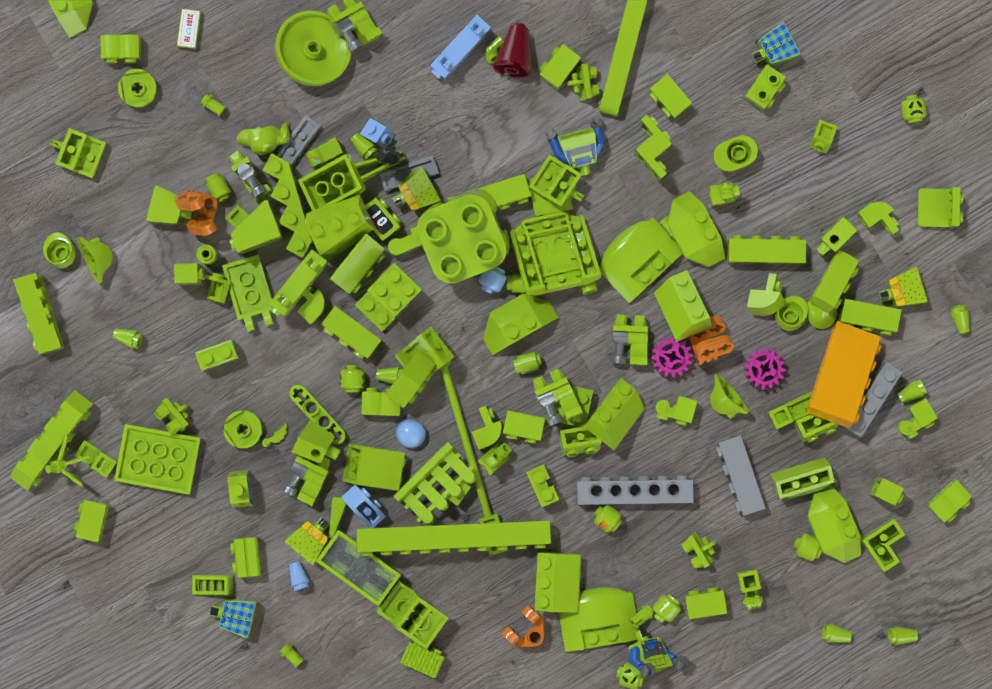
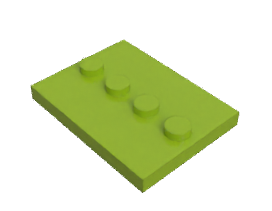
[114,424,201,495]

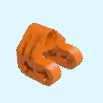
[174,190,217,236]
[689,316,734,365]
[501,604,544,647]

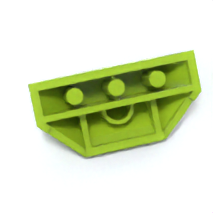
[48,0,93,38]
[667,191,725,267]
[483,294,559,355]
[807,485,861,563]

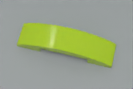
[768,391,812,429]

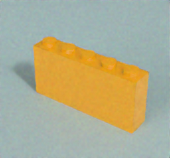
[806,321,882,428]

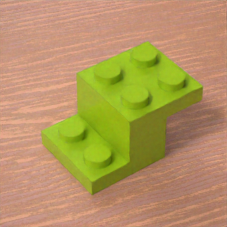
[634,115,672,182]
[355,263,422,332]
[375,580,449,649]

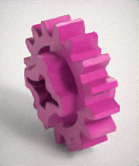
[651,336,693,378]
[743,348,786,389]

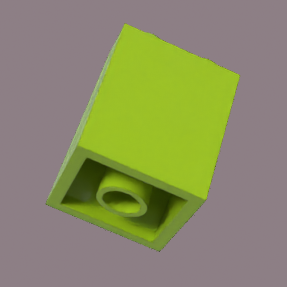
[229,200,284,255]
[343,443,406,491]

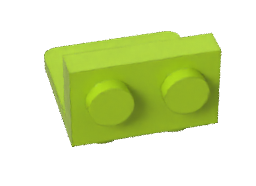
[917,187,963,228]

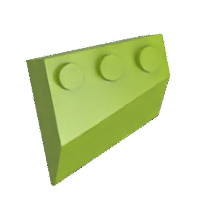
[305,195,375,263]

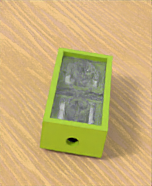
[316,529,402,606]

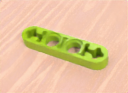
[289,385,346,444]

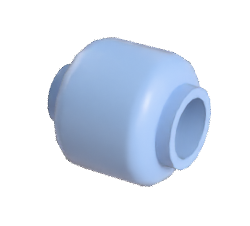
[479,267,507,294]

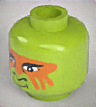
[593,504,622,533]

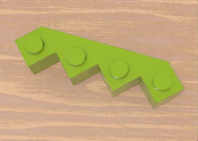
[263,154,313,258]
[10,390,93,491]

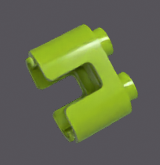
[417,189,511,283]

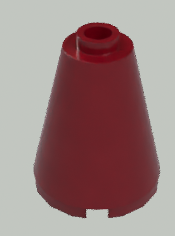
[493,23,531,78]

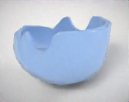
[395,419,426,448]

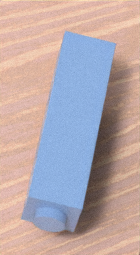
[430,15,491,80]

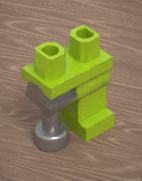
[327,0,382,53]
[229,150,272,202]
[611,314,648,365]
[533,368,583,426]
[281,455,331,506]

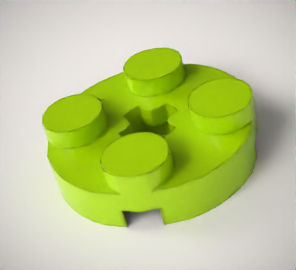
[118,69,157,108]
[224,411,262,448]

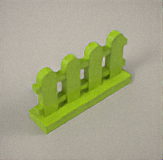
[393,442,476,525]

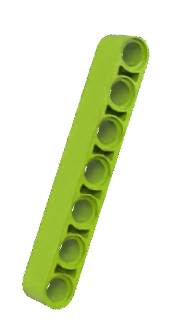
[599,0,647,116]

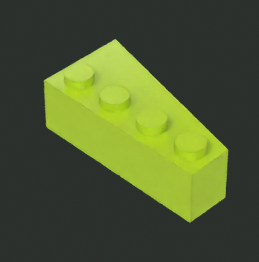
[13,273,64,355]

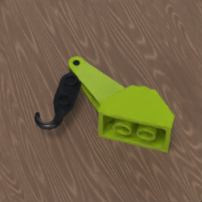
[298,147,406,211]

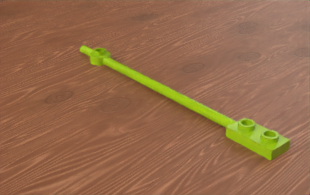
[435,331,508,556]

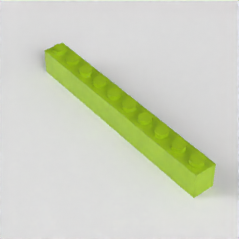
[356,521,551,556]

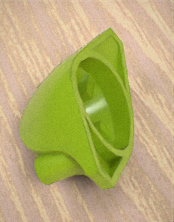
[76,237,113,285]
[710,373,750,419]

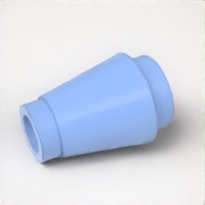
[289,562,310,591]

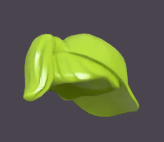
[237,122,290,155]

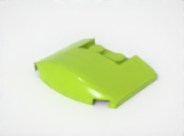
[599,218,683,303]
[558,587,639,652]

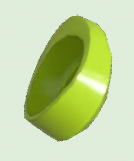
[43,232,76,268]
[775,296,808,331]
[807,299,837,329]

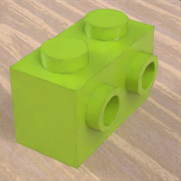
[744,65,786,111]
[794,414,838,443]
[559,427,601,457]

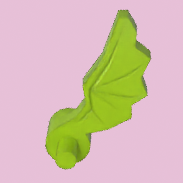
[261,424,287,447]

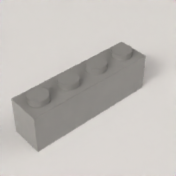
[842,362,903,437]
[716,435,766,516]

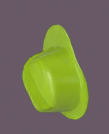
[713,135,758,172]

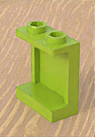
[395,327,454,381]

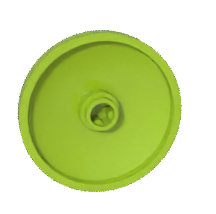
[274,11,351,86]

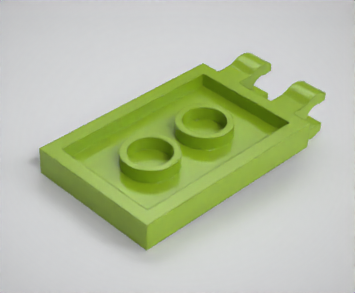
[222,254,274,332]

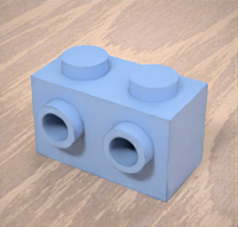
[341,485,386,528]

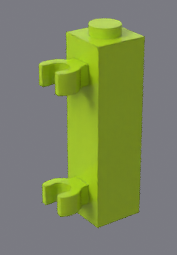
[269,250,328,317]

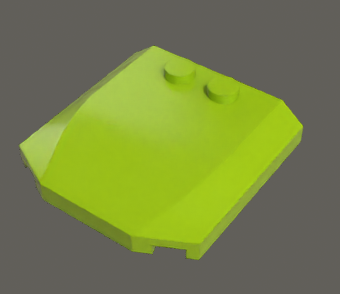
[509,211,601,296]

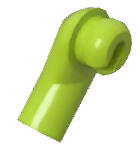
[486,36,503,64]

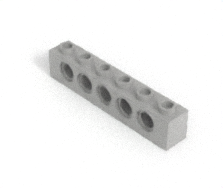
[577,476,693,505]

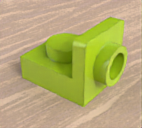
[809,120,838,153]

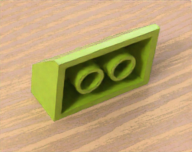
[330,234,386,295]
[654,270,712,342]
[583,378,645,450]
[535,552,582,613]

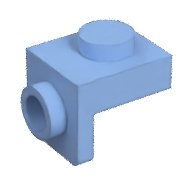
[360,118,395,149]

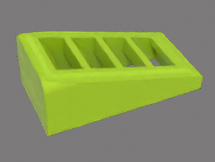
[329,496,347,536]
[192,575,233,595]

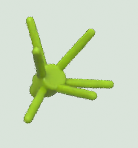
[45,436,90,486]

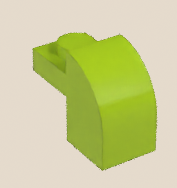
[856,202,899,236]
[747,273,784,316]
[297,287,325,325]
[472,406,501,450]

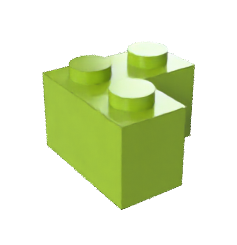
[385,351,435,408]
[861,518,905,572]

